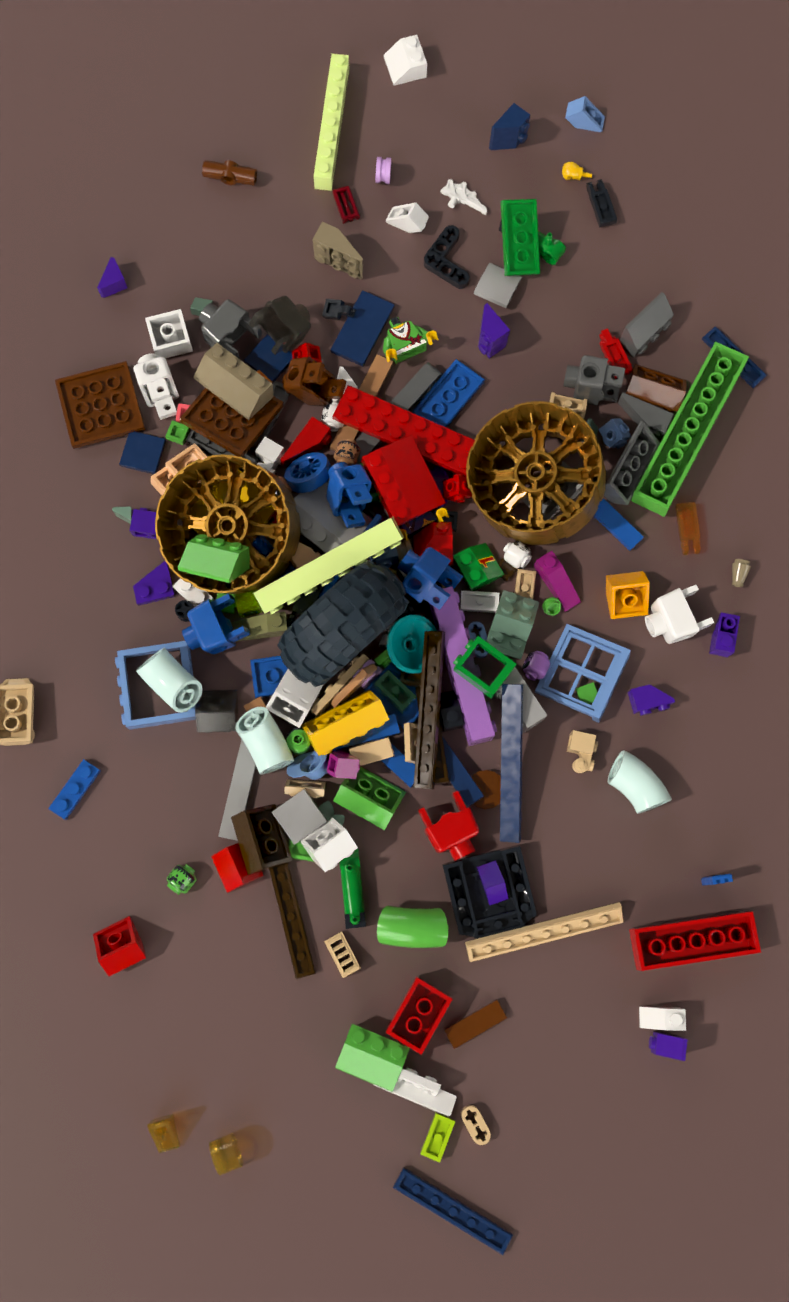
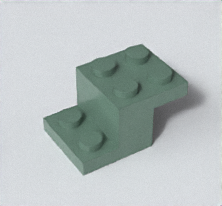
[486,590,539,660]

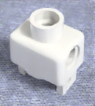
[134,353,179,420]
[645,585,714,644]

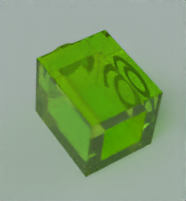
[234,590,263,618]

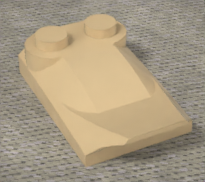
[0,678,35,746]

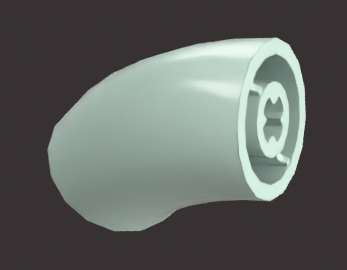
[136,647,203,713]
[235,707,295,775]
[607,750,672,814]

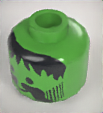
[286,728,311,755]
[167,864,196,895]

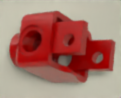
[418,791,479,861]

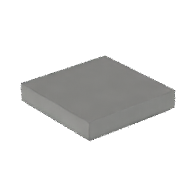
[272,788,327,845]

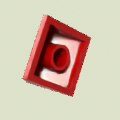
[211,843,264,893]

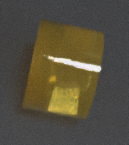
[209,1133,243,1176]

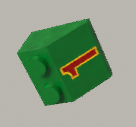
[453,543,504,591]

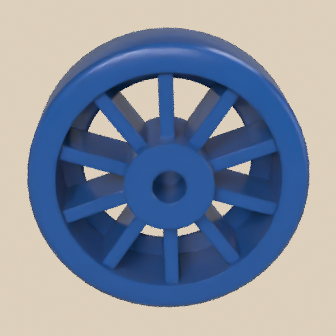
[285,452,332,493]

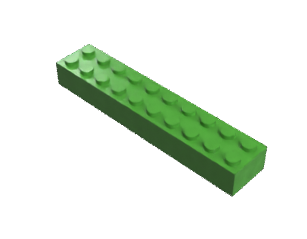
[631,342,749,517]

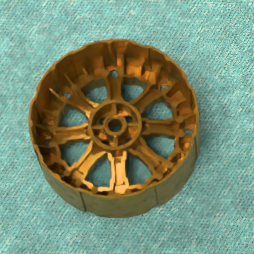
[466,401,606,545]
[155,455,300,595]

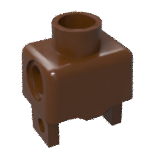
[282,357,347,406]

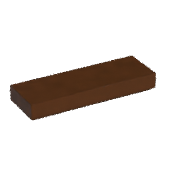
[444,999,507,1049]

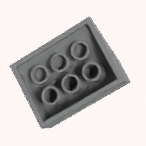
[294,482,372,553]

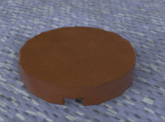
[471,770,501,810]

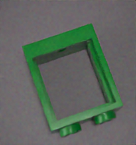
[453,636,516,699]

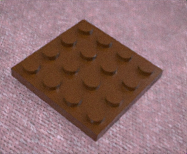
[55,361,145,449]
[179,388,284,457]

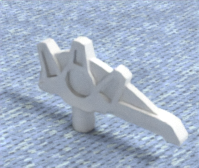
[440,179,487,215]

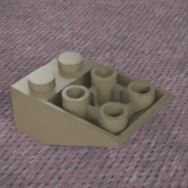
[313,222,363,280]

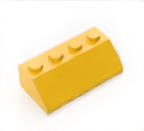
[301,690,389,756]

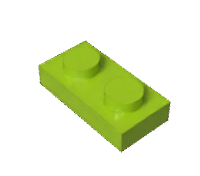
[420,1112,455,1163]

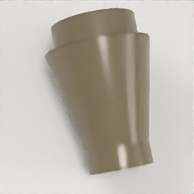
[732,559,751,587]

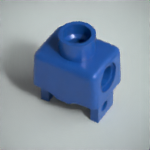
[326,462,372,529]
[397,547,463,610]
[182,593,251,654]

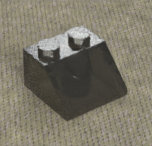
[195,690,238,733]

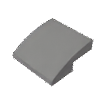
[474,263,522,308]

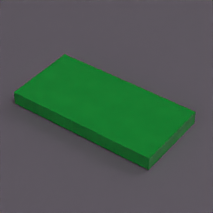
[501,199,540,276]

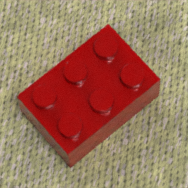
[385,976,453,1055]

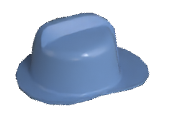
[287,751,328,780]

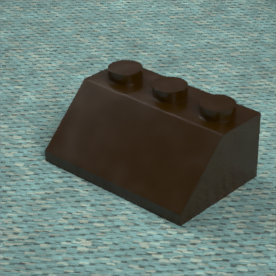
[231,804,293,875]

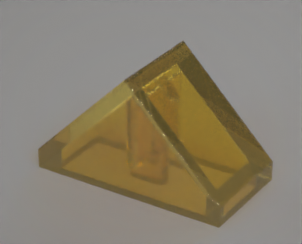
[147,1114,180,1153]

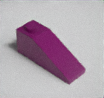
[533,551,581,612]

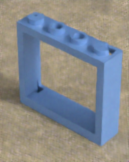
[115,641,199,730]

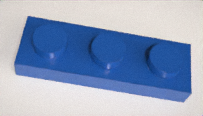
[48,759,101,820]

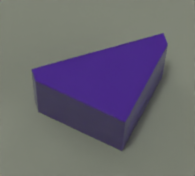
[97,257,128,298]
[477,861,508,905]

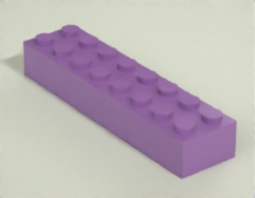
[429,586,497,746]

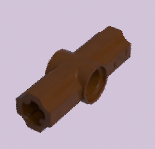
[202,160,257,186]

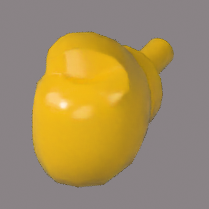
[562,162,592,180]

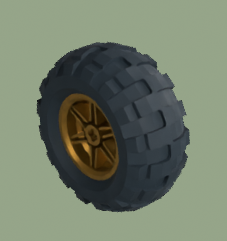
[277,560,409,687]

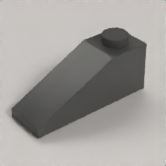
[618,392,673,439]

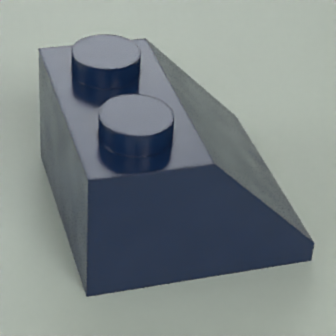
[489,103,530,150]

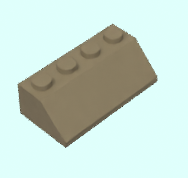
[194,343,274,420]

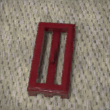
[332,186,360,224]

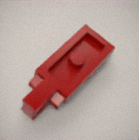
[599,328,633,379]

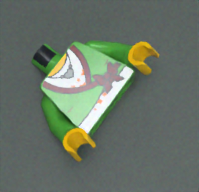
[383,317,439,364]

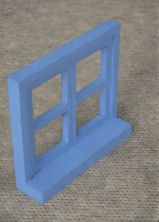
[535,624,631,723]

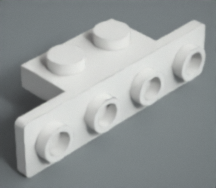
[374,1068,456,1116]

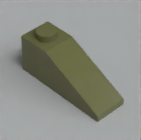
[231,611,288,641]

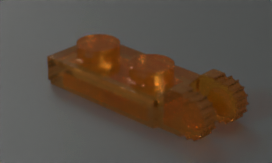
[675,502,701,555]

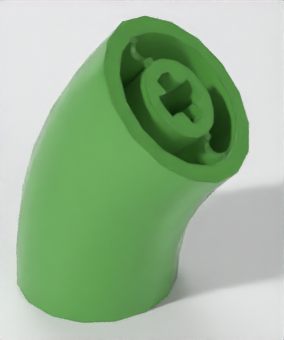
[377,905,448,948]

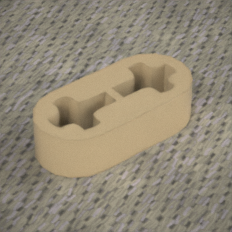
[461,1105,491,1145]

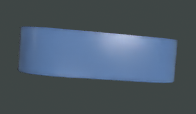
[468,622,488,658]

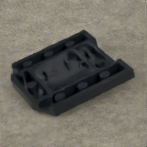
[442,845,537,939]

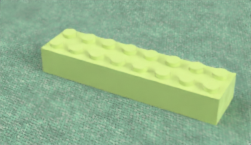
[253,517,404,614]

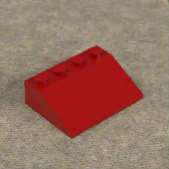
[361,435,446,527]

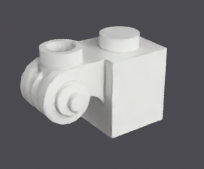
[255,437,285,475]

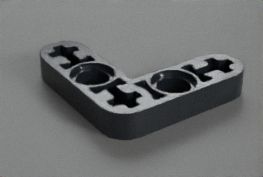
[424,225,469,289]

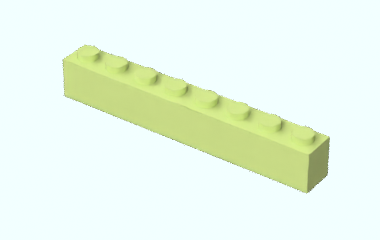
[314,54,349,191]

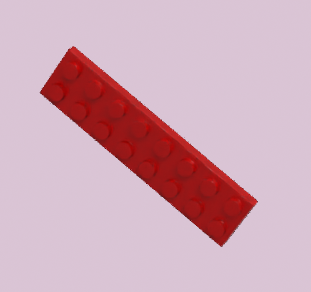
[332,385,475,477]

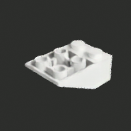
[265,669,323,728]

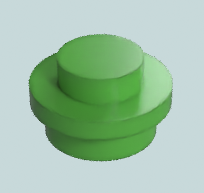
[542,597,561,616]

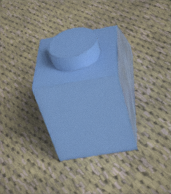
[565,96,605,132]

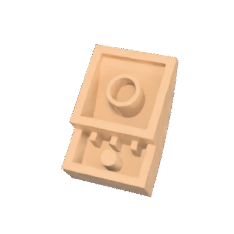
[151,443,207,495]

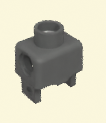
[199,300,262,358]
[563,355,625,405]

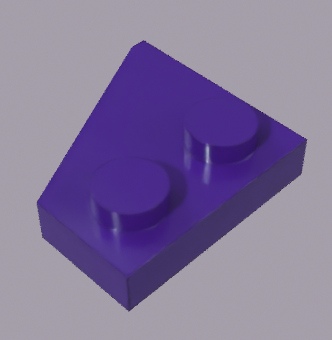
[133,561,175,606]

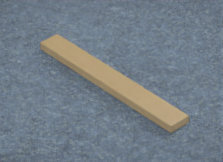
[465,902,624,962]

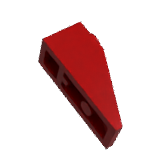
[280,416,332,468]

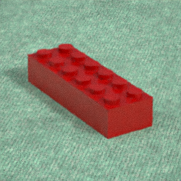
[629,911,761,971]

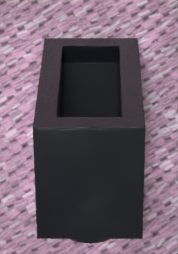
[440,690,464,732]

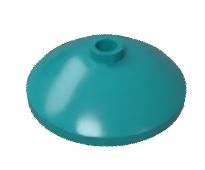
[387,615,437,674]

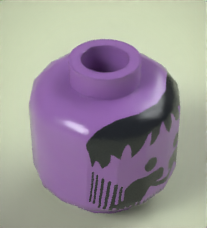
[522,651,550,681]

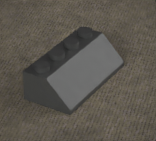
[604,421,660,505]

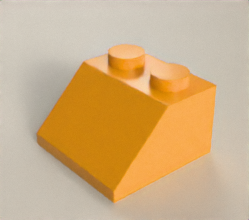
[606,571,650,619]

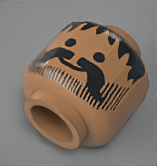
[334,439,361,466]

